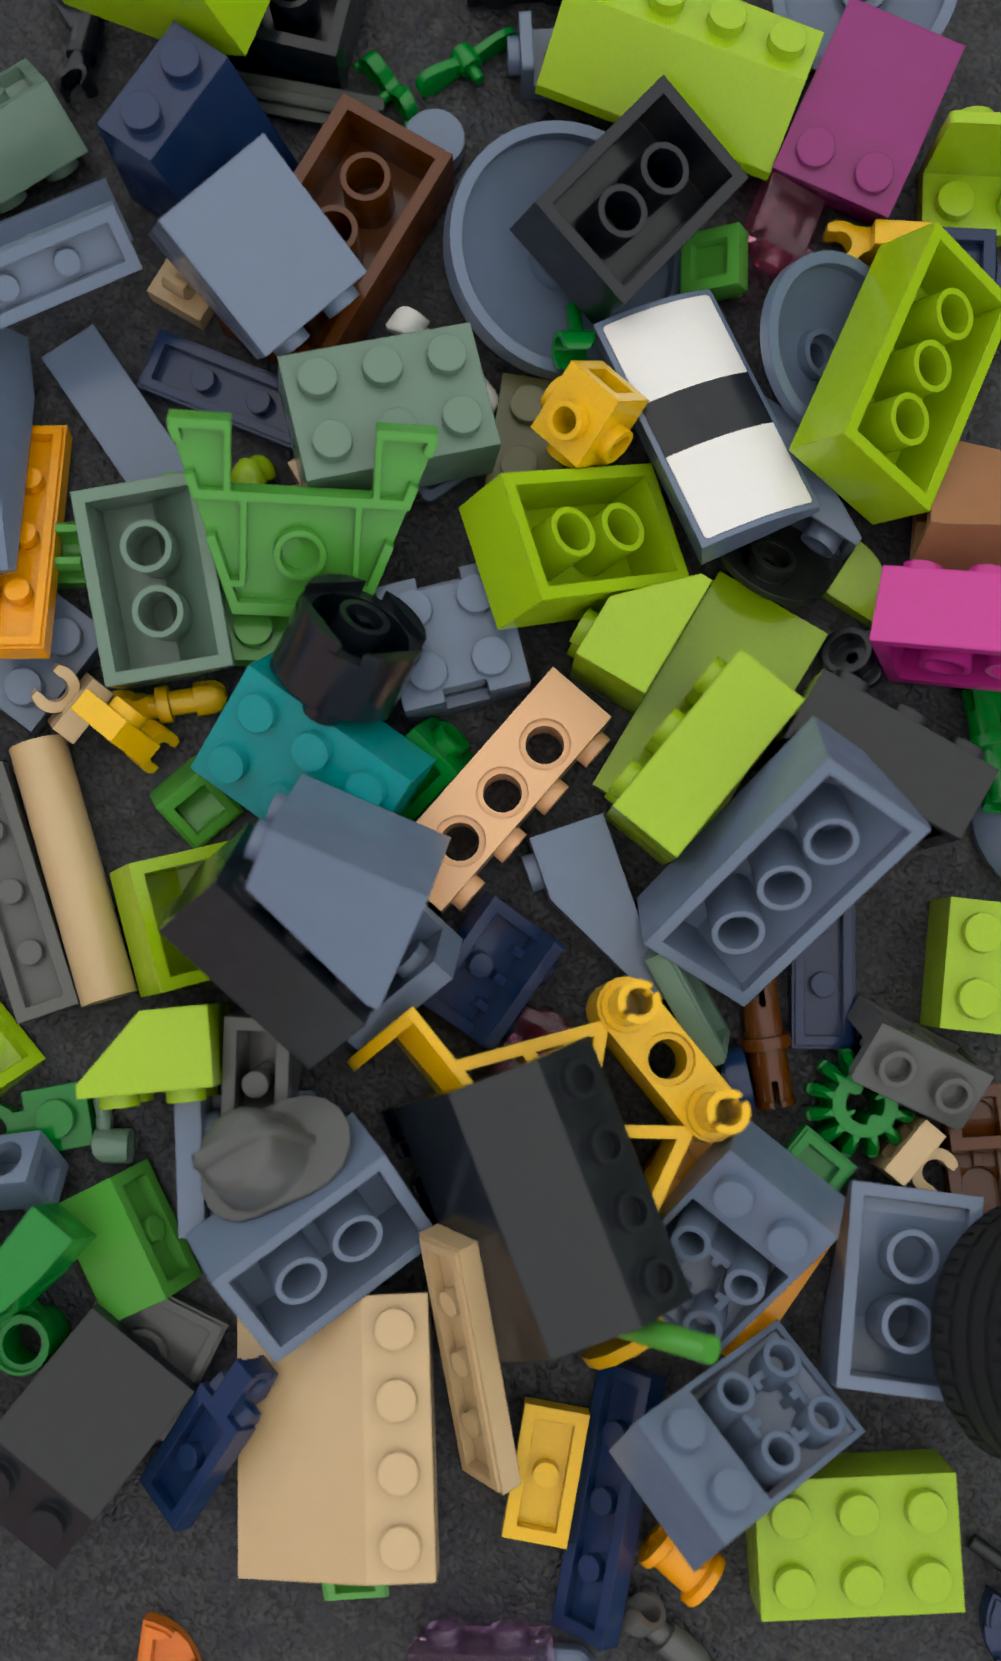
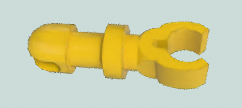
[107,680,227,724]

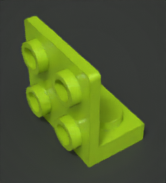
[916,106,1001,247]

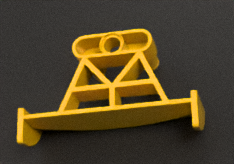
[347,976,751,1370]

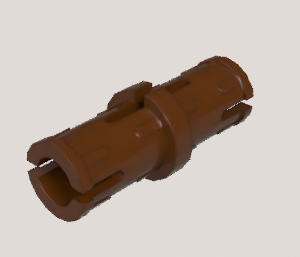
[740,976,796,1110]

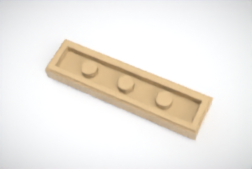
[419,1223,521,1495]

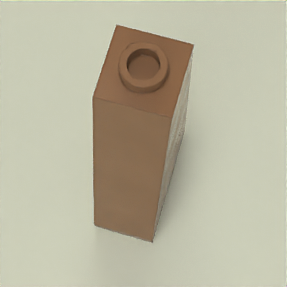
[910,441,1001,571]

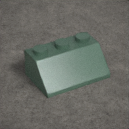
[0,58,88,214]
[70,472,236,689]

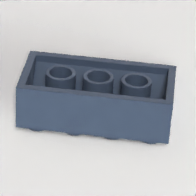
[637,715,931,1007]

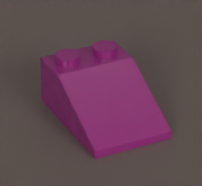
[770,0,965,227]

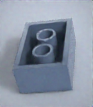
[185,1112,432,1363]

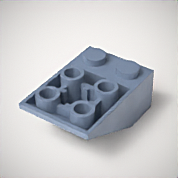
[659,1120,845,1352]
[609,1319,866,1572]

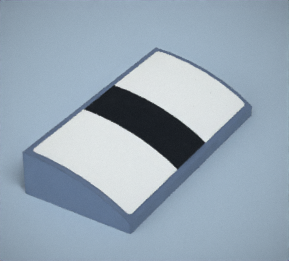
[593,289,820,565]

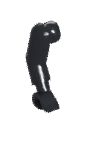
[52,0,105,103]

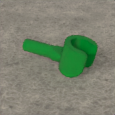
[551,302,595,370]

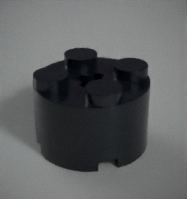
[270,574,426,726]

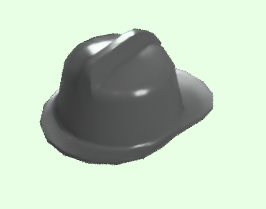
[191,1095,351,1222]

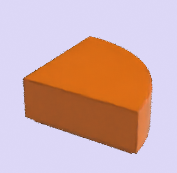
[137,1611,202,1661]

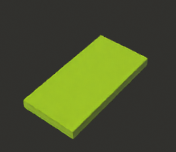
[591,571,828,844]

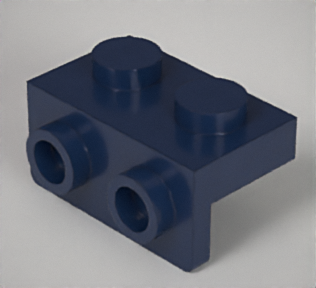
[423,891,565,1051]

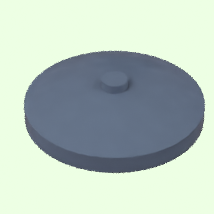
[443,120,681,380]

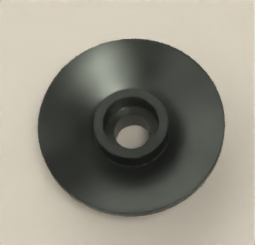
[719,525,830,605]

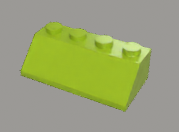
[535,0,825,181]

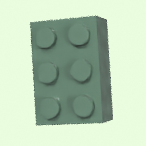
[277,322,501,490]

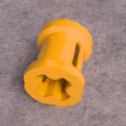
[638,1523,726,1608]

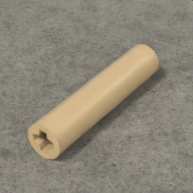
[9,734,138,1008]

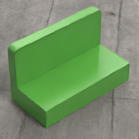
[59,1158,202,1320]

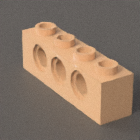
[416,667,611,913]

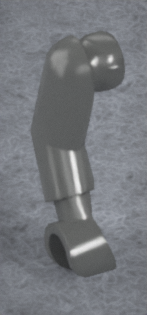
[622,1591,712,1661]

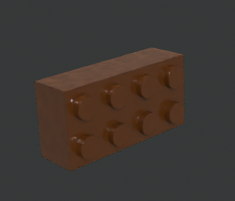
[215,93,454,365]

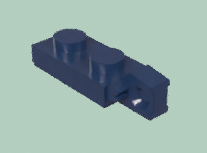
[139,1355,278,1532]

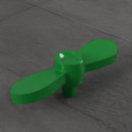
[415,27,517,97]

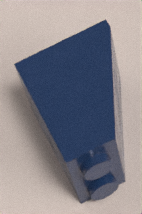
[96,21,299,218]

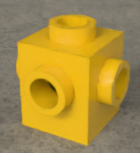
[531,360,650,468]

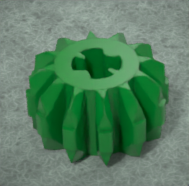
[803,1047,914,1158]

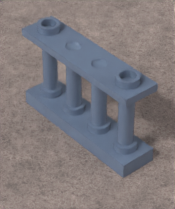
[0,178,143,329]

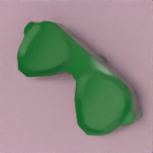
[353,50,419,128]

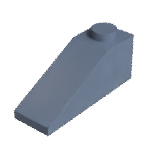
[521,813,665,1000]

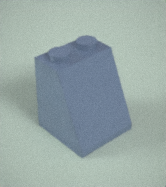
[148,133,367,359]
[244,774,451,1010]

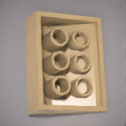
[237,1291,440,1586]

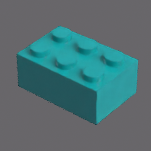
[190,652,436,820]

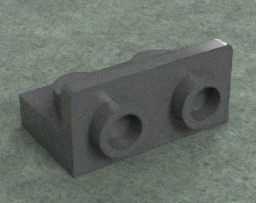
[847,995,994,1130]

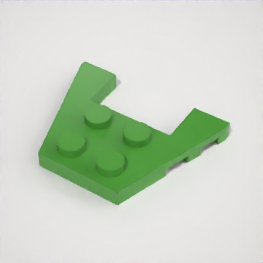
[167,409,439,617]

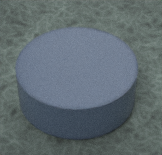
[406,109,465,171]

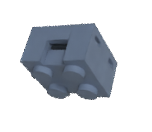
[375,563,531,724]

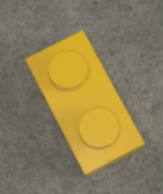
[501,1396,590,1549]

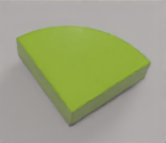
[822,541,882,629]

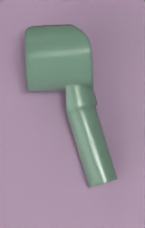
[91,1098,135,1164]

